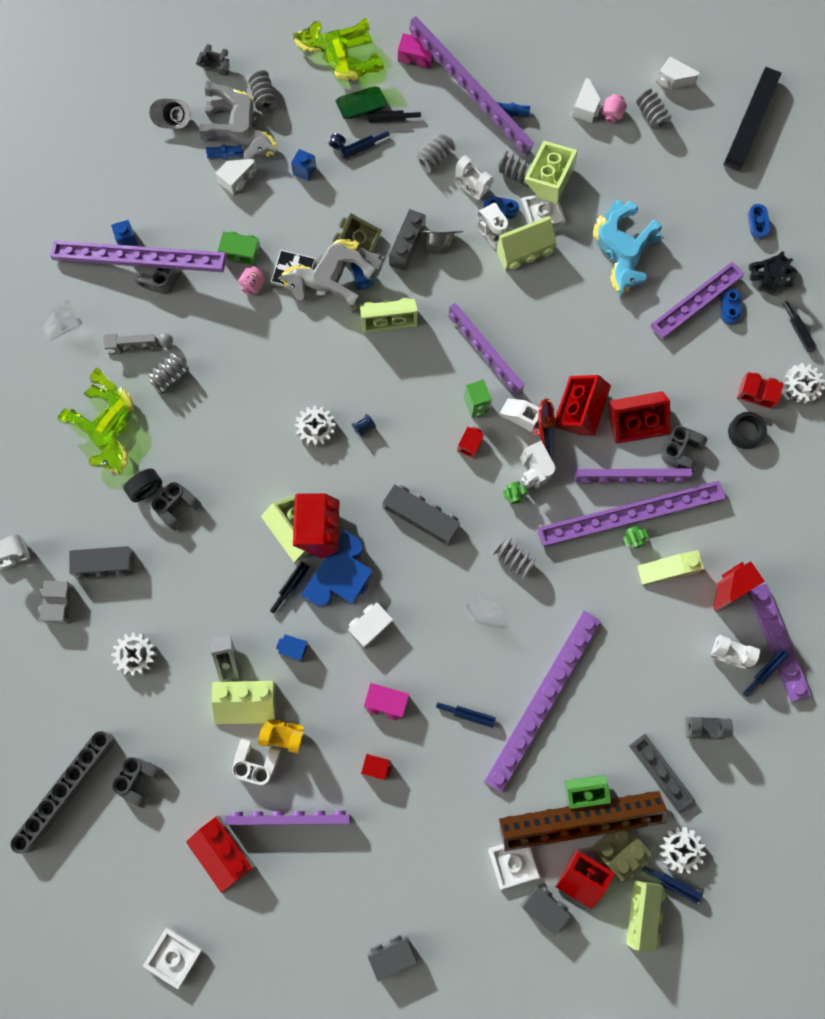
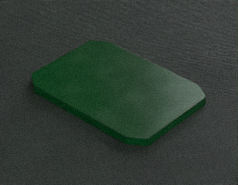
[335,86,388,119]

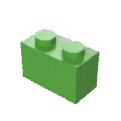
[218,231,260,266]
[464,379,492,418]
[564,775,611,809]

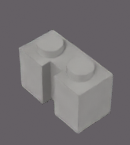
[37,581,73,624]

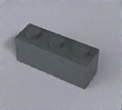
[389,209,426,271]
[69,546,133,580]

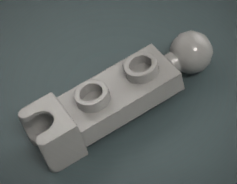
[103,333,173,355]

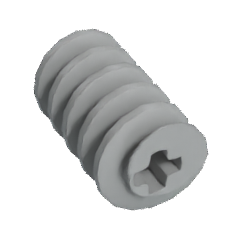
[248,70,277,112]
[636,89,672,129]
[417,133,456,173]
[498,150,532,186]
[147,353,189,394]
[493,537,536,579]

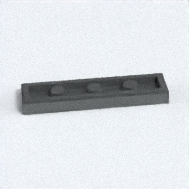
[629,734,696,813]

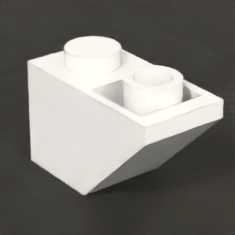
[215,159,257,195]
[499,398,539,432]

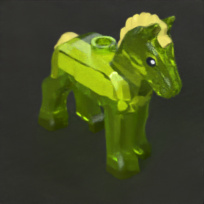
[292,17,384,81]
[57,368,134,476]

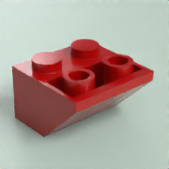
[555,850,615,909]

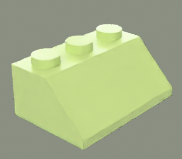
[524,141,577,203]
[496,216,556,271]
[360,298,418,333]
[261,496,310,562]
[212,681,276,725]
[626,880,665,952]

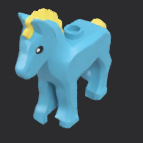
[593,200,664,297]

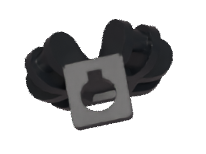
[748,251,798,295]

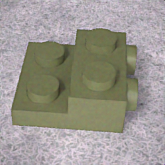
[332,213,382,253]
[591,830,652,882]

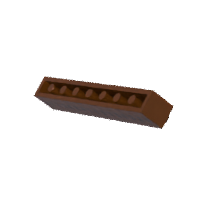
[499,791,667,852]

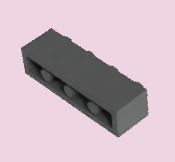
[382,484,460,546]

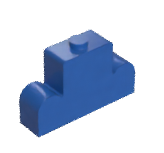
[301,530,372,608]

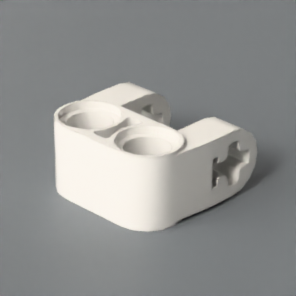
[455,155,493,200]
[477,203,508,250]
[0,535,31,570]
[711,635,760,669]
[232,739,281,785]

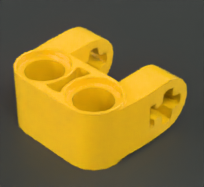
[258,719,304,754]

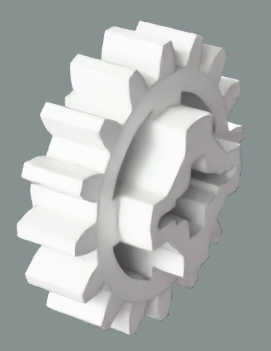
[783,363,825,404]
[295,406,336,447]
[111,632,157,677]
[659,827,706,874]

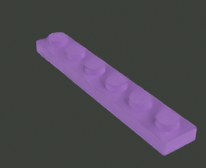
[650,261,744,340]
[448,303,525,396]
[574,469,692,484]
[747,584,811,702]
[225,811,350,825]

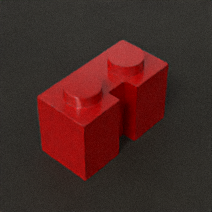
[737,372,784,409]

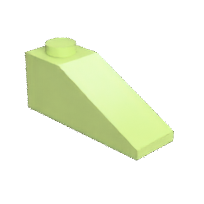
[637,550,704,585]

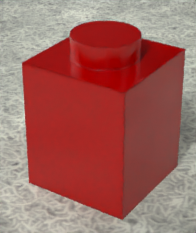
[457,426,484,459]
[361,754,393,781]

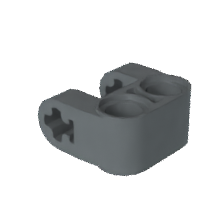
[135,268,181,294]
[661,426,708,473]
[151,482,202,532]
[685,717,733,739]
[112,757,165,808]

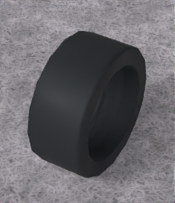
[728,412,767,449]
[123,468,162,503]

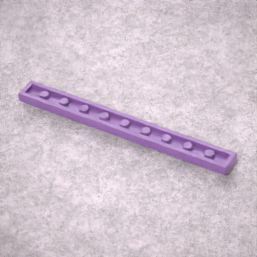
[409,16,534,155]
[50,241,227,273]
[537,481,726,547]
[484,611,601,792]

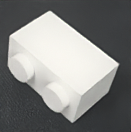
[348,603,393,649]

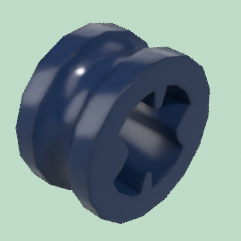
[328,133,346,150]

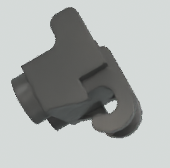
[196,44,230,75]

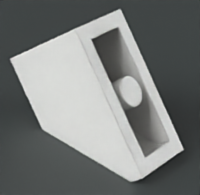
[656,57,700,90]
[572,78,601,123]

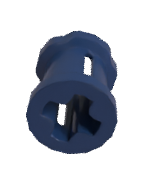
[351,414,376,438]

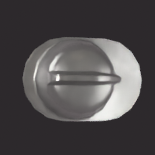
[149,98,191,129]
[420,231,464,252]

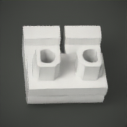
[520,441,555,489]

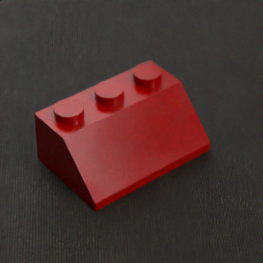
[555,375,611,436]
[608,391,671,444]
[292,493,340,559]
[713,561,765,612]
[186,816,255,893]

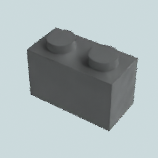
[520,885,571,936]
[368,935,417,982]

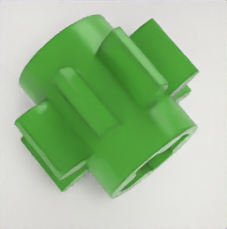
[503,481,528,504]
[623,526,649,549]

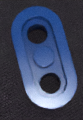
[483,196,519,219]
[748,204,770,239]
[721,289,741,325]

